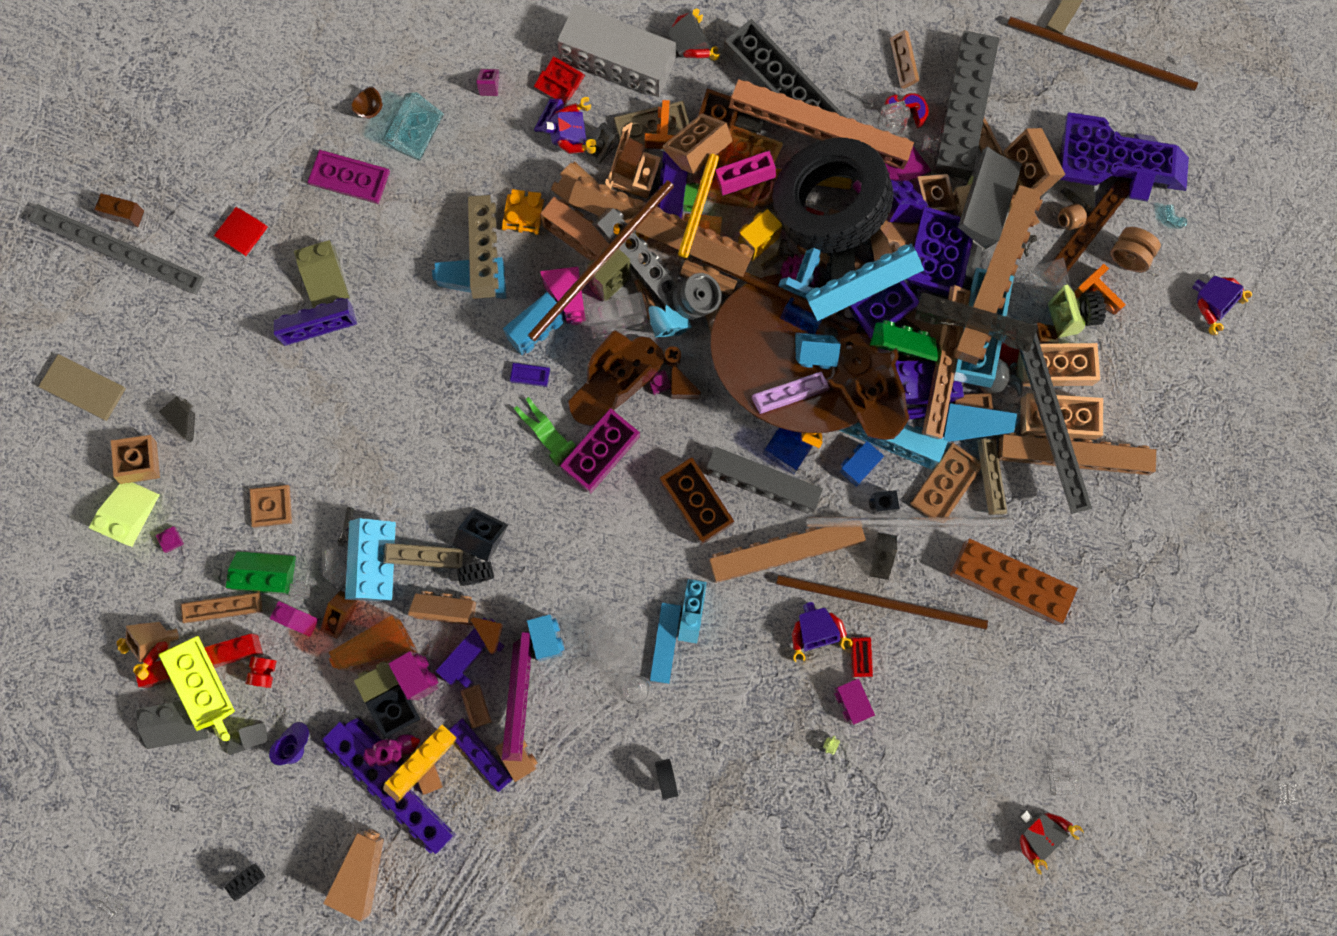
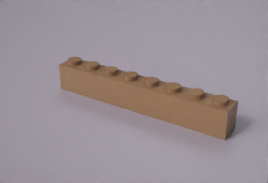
[998,433,1156,475]
[709,517,866,583]

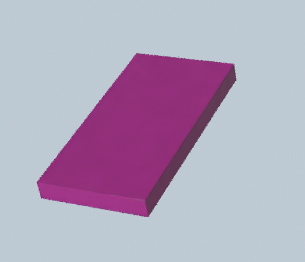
[307,149,390,205]

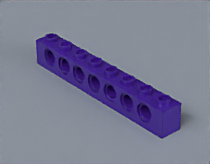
[322,722,456,854]

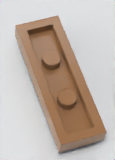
[890,30,919,89]

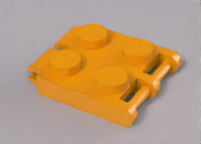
[502,189,544,235]

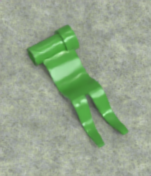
[514,397,577,467]

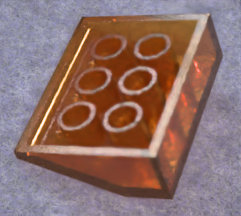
[706,125,783,209]

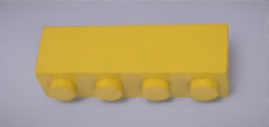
[383,725,456,803]

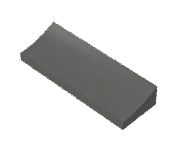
[958,147,1022,249]

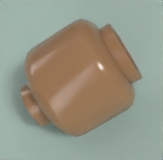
[1058,204,1087,230]

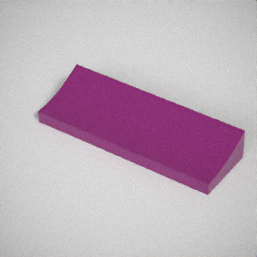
[502,632,533,761]

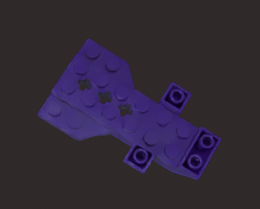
[1060,112,1189,202]

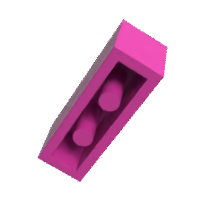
[715,151,776,195]

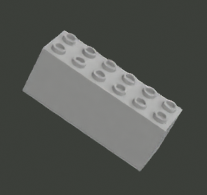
[557,3,676,97]

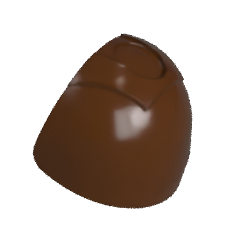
[350,86,383,119]

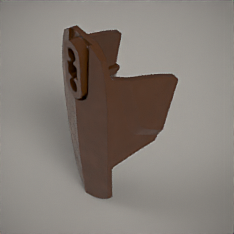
[568,330,665,426]

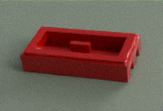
[851,637,873,677]

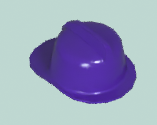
[269,722,309,766]

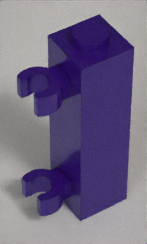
[436,617,505,688]

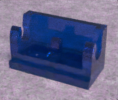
[780,297,823,334]

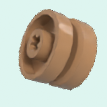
[1110,227,1161,273]

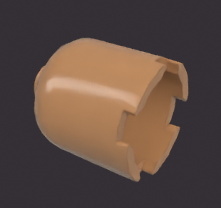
[551,161,597,209]

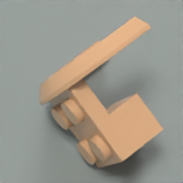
[605,123,661,199]

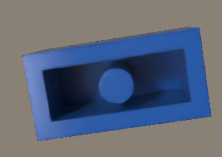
[839,441,884,487]

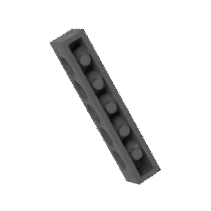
[592,208,679,309]

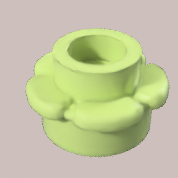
[823,736,840,755]

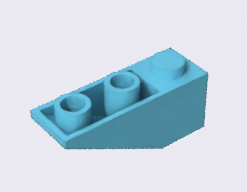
[678,579,707,644]

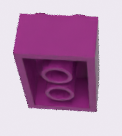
[388,651,439,701]

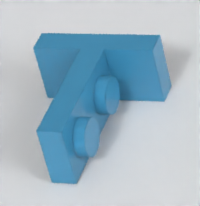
[779,248,820,299]

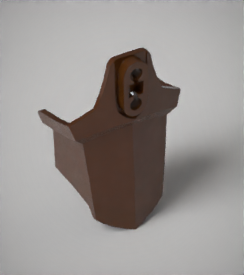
[827,334,910,440]

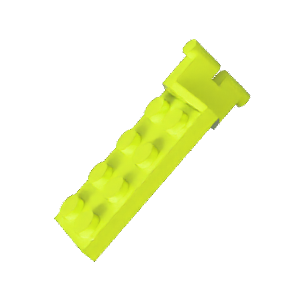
[158,636,235,741]

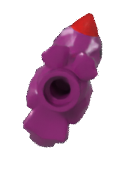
[364,734,420,767]

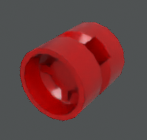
[245,656,277,688]

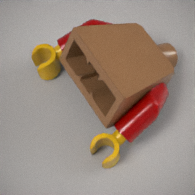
[116,622,179,680]

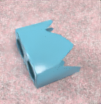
[649,305,692,337]

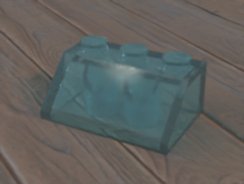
[382,92,444,161]

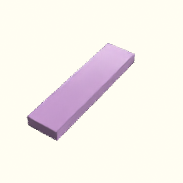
[752,372,830,414]

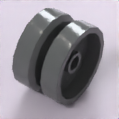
[672,273,722,320]

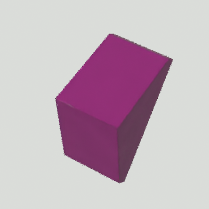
[477,69,499,96]

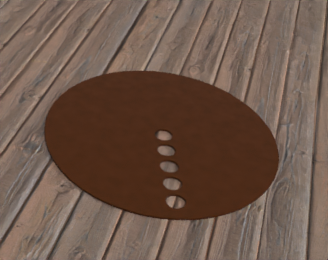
[710,274,891,433]

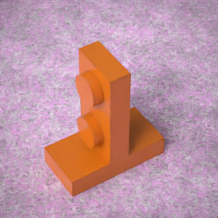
[645,100,675,149]
[1074,264,1126,315]

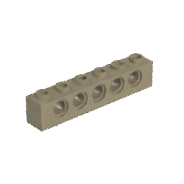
[468,195,499,299]

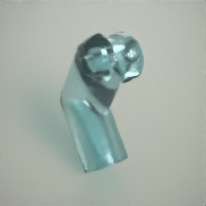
[1165,204,1187,229]

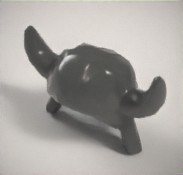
[962,359,1024,396]

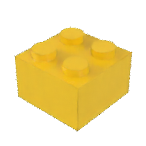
[738,209,783,262]

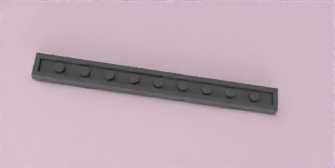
[28,204,205,295]
[1014,325,1092,514]

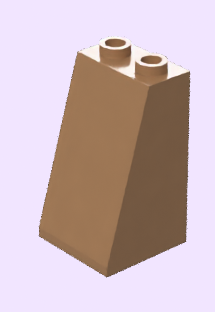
[323,829,384,922]

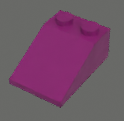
[885,146,932,182]

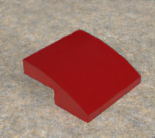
[534,56,585,105]
[214,207,268,256]

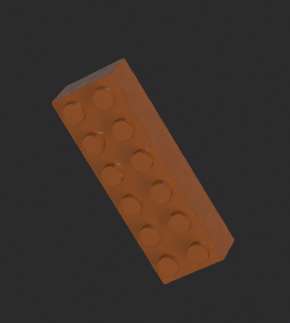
[950,538,1078,625]

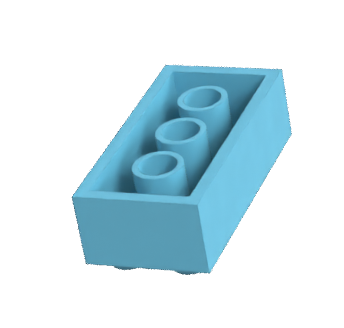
[345,518,396,602]

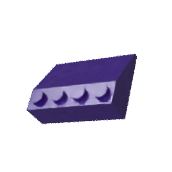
[906,206,973,298]

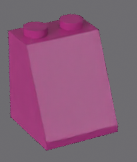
[540,267,586,325]

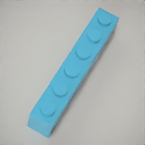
[806,244,924,321]

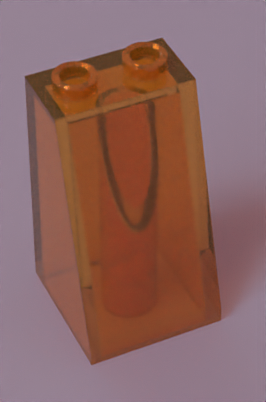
[328,615,418,671]

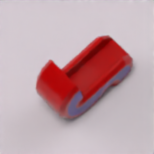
[883,93,929,129]

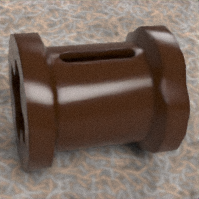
[664,346,681,367]

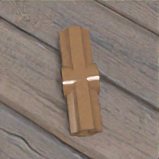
[680,260,737,296]

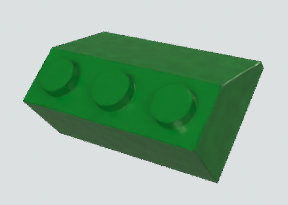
[870,320,938,361]
[226,551,296,595]

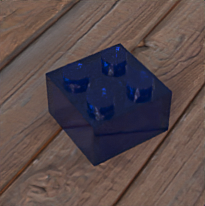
[763,428,813,475]

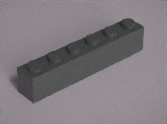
[706,446,823,514]

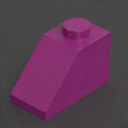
[270,601,320,637]

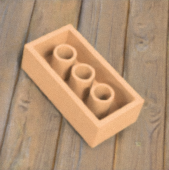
[1017,343,1100,386]
[1020,393,1103,440]

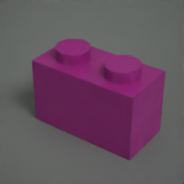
[834,678,875,725]

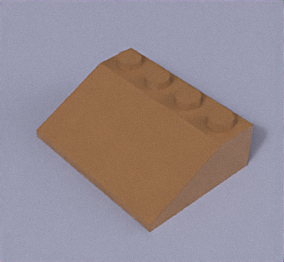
[870,219,920,261]

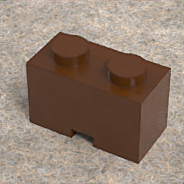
[94,193,144,228]

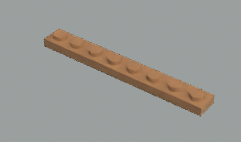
[922,285,971,439]

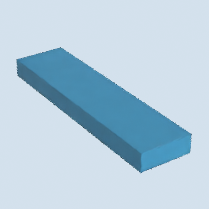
[650,603,681,684]

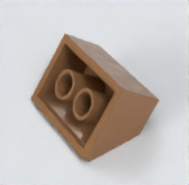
[662,114,732,174]
[408,591,476,626]

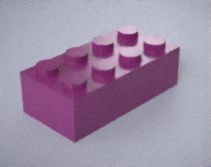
[560,408,640,494]

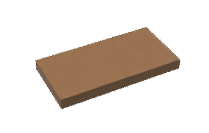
[910,442,981,526]

